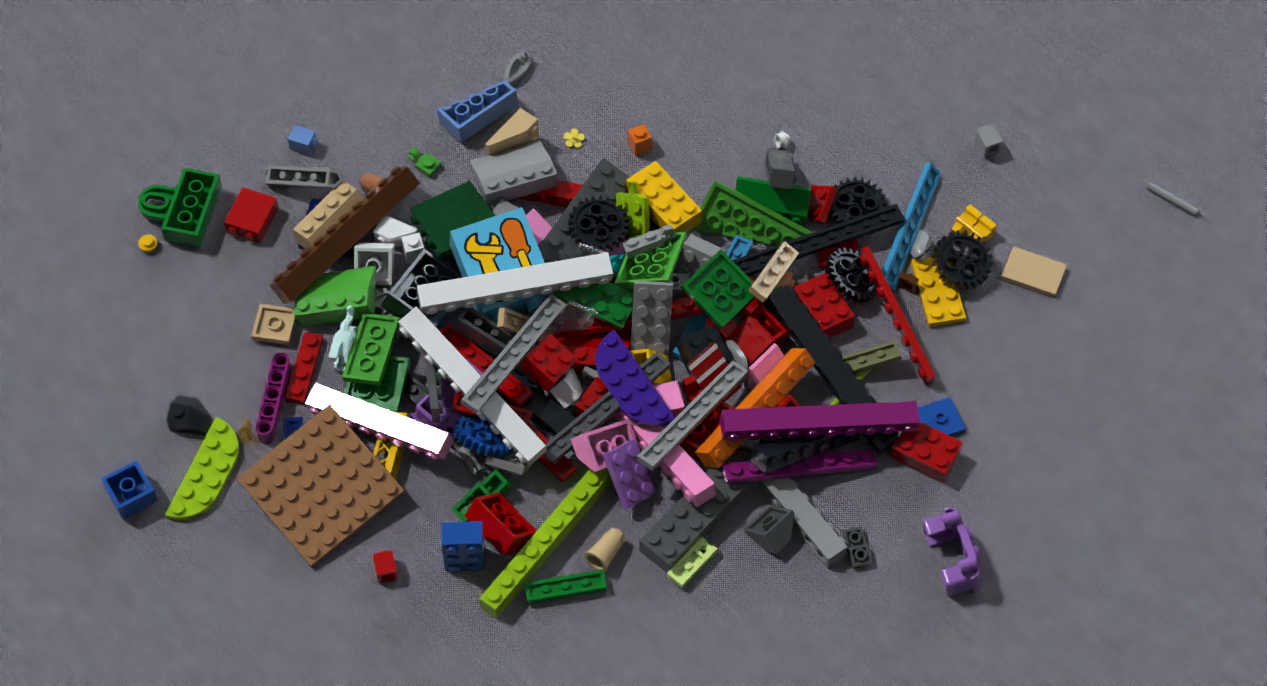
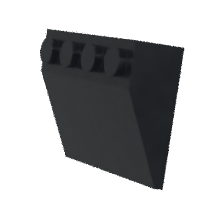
[380,249,463,327]

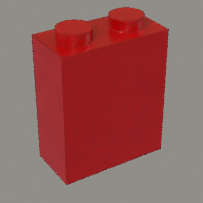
[224,187,279,243]

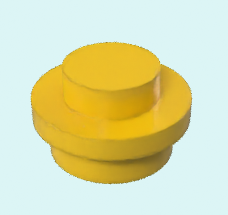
[138,235,157,253]

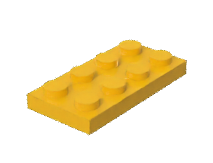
[911,257,966,327]

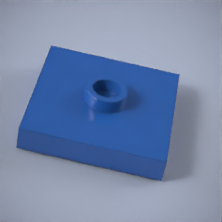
[918,397,966,437]

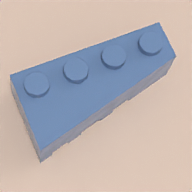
[437,80,519,143]

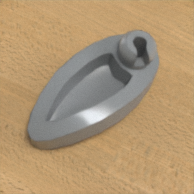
[503,51,531,85]
[911,230,932,261]
[724,340,748,370]

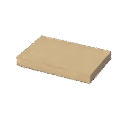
[1001,246,1067,298]

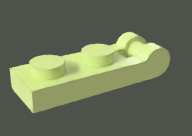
[667,537,718,588]

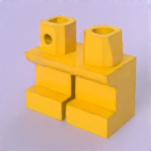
[951,204,997,248]

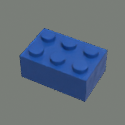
[441,521,485,572]

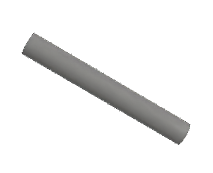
[1147,182,1199,216]

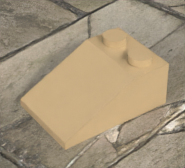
[485,108,539,156]

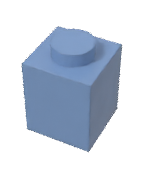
[288,125,318,156]

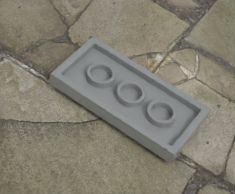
[630,281,673,357]

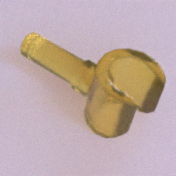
[238,417,252,442]

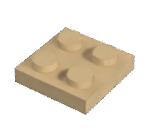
[251,304,296,345]

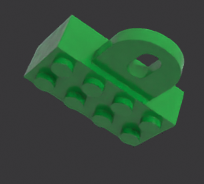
[138,168,222,248]

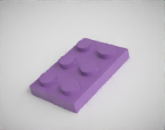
[602,439,656,509]

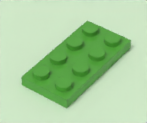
[342,313,400,386]

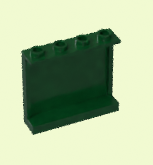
[410,181,495,265]

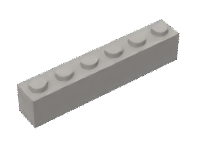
[755,478,847,568]

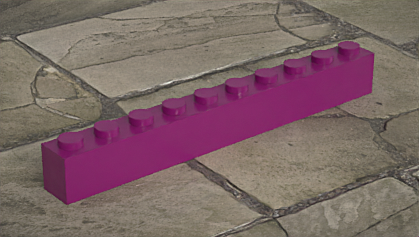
[720,401,920,441]

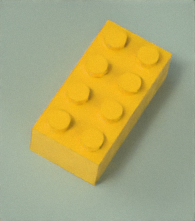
[626,161,702,233]

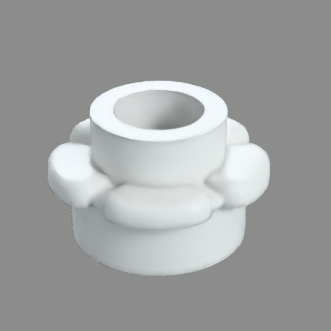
[774,131,790,149]

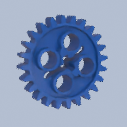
[452,415,513,457]

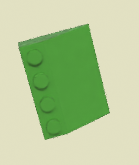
[614,232,687,294]
[294,266,376,327]

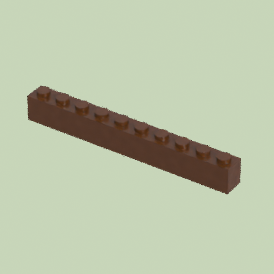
[270,166,420,303]

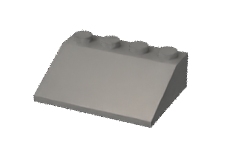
[470,141,558,206]

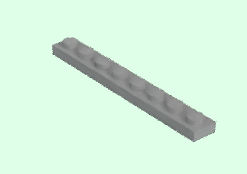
[460,294,567,414]
[637,361,748,471]

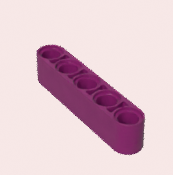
[256,352,291,444]

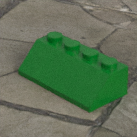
[735,176,811,227]

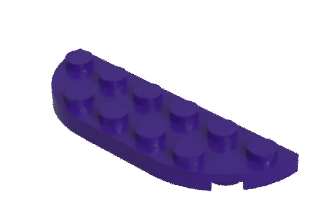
[595,330,675,427]

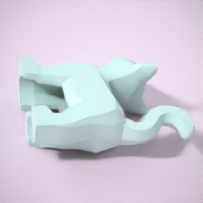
[328,305,359,372]

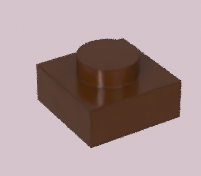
[897,271,919,294]

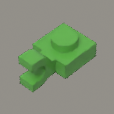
[408,147,441,178]

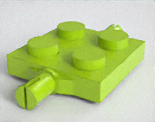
[616,181,650,238]

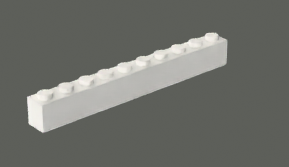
[417,252,613,315]
[398,307,547,466]

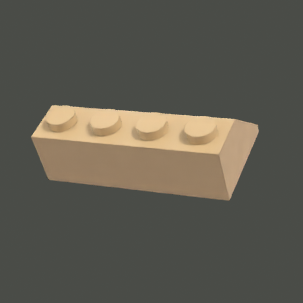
[293,180,364,249]

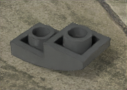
[842,526,872,567]

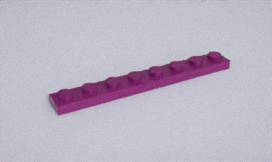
[721,448,877,484]

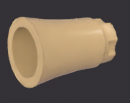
[584,527,626,572]

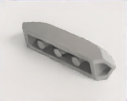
[264,165,343,189]

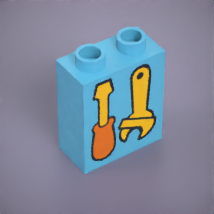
[450,207,555,323]

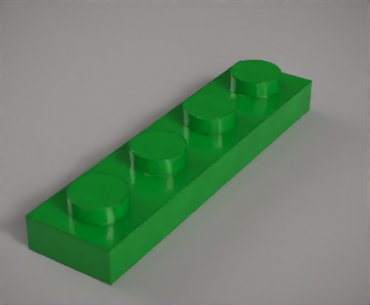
[524,569,607,604]

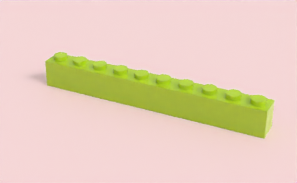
[479,468,613,619]

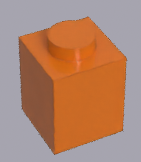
[627,124,652,156]

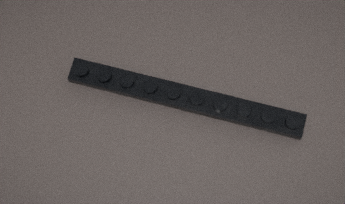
[732,204,905,276]

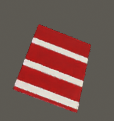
[687,342,741,402]

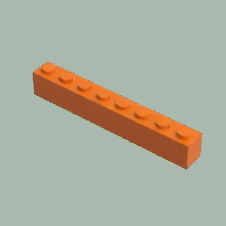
[695,348,815,468]

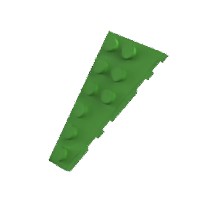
[691,179,813,245]

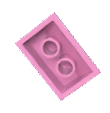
[571,419,641,472]

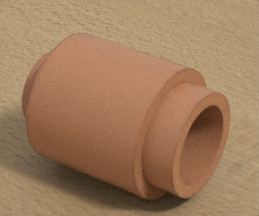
[360,172,383,192]

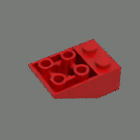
[723,305,788,369]

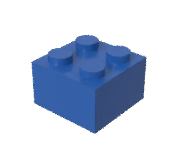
[101,460,158,519]

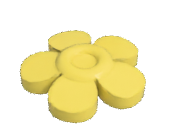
[564,128,585,148]

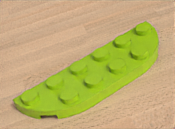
[165,417,239,521]

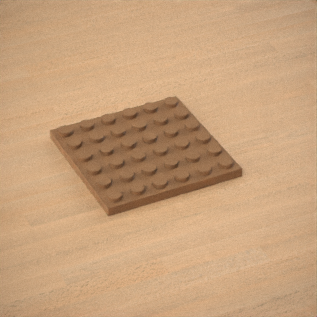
[237,404,405,568]

